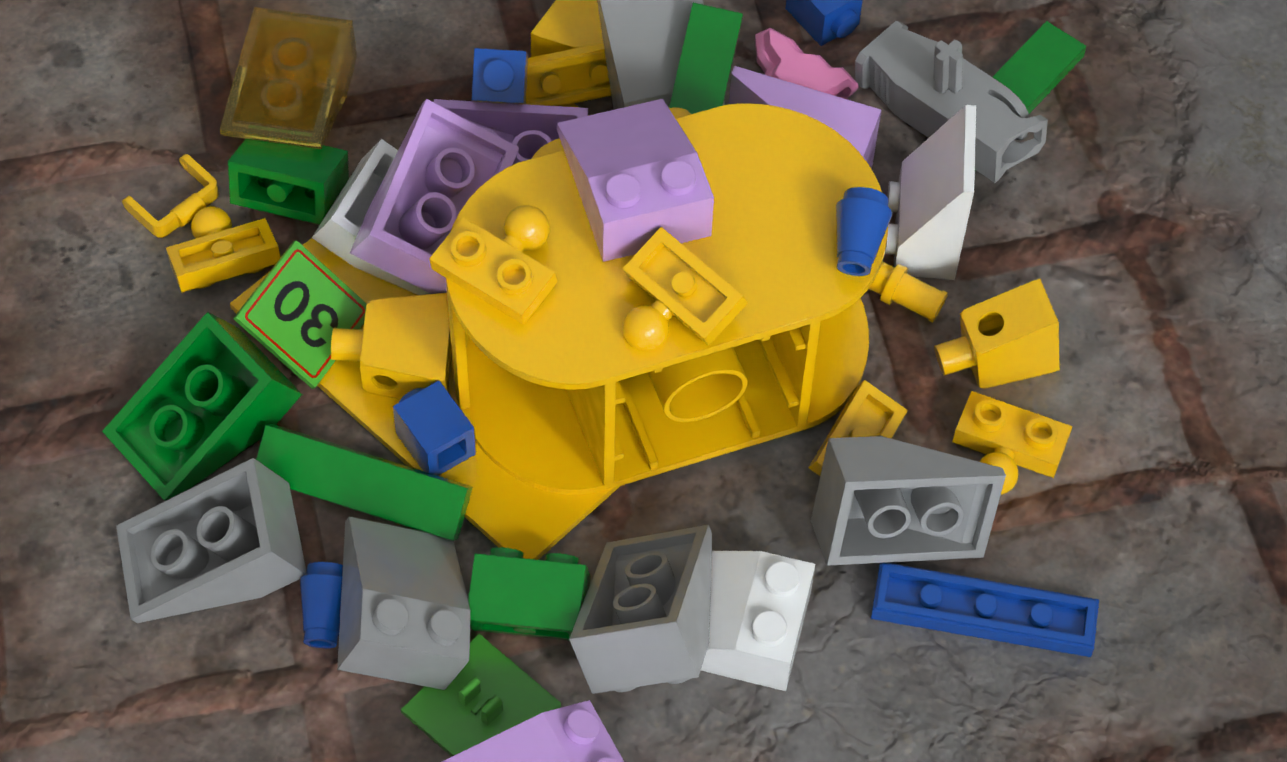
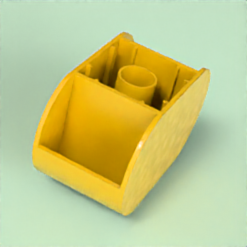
[446,103,888,494]

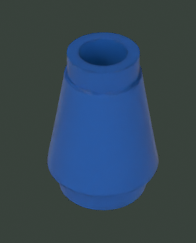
[836,187,892,276]
[300,562,343,648]

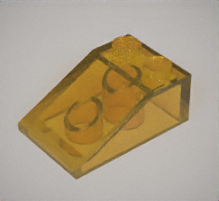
[220,7,357,149]

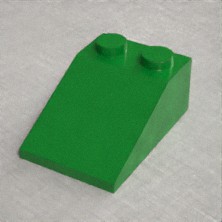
[102,312,303,501]

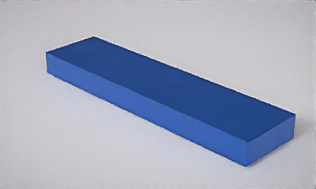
[871,563,1099,657]

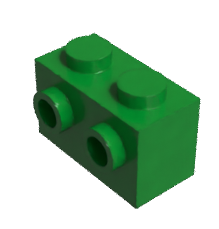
[228,129,349,225]
[468,547,591,641]

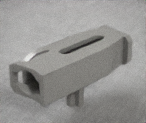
[855,21,1048,183]

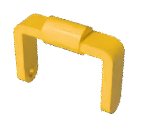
[122,154,219,238]

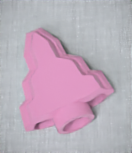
[755,28,858,100]

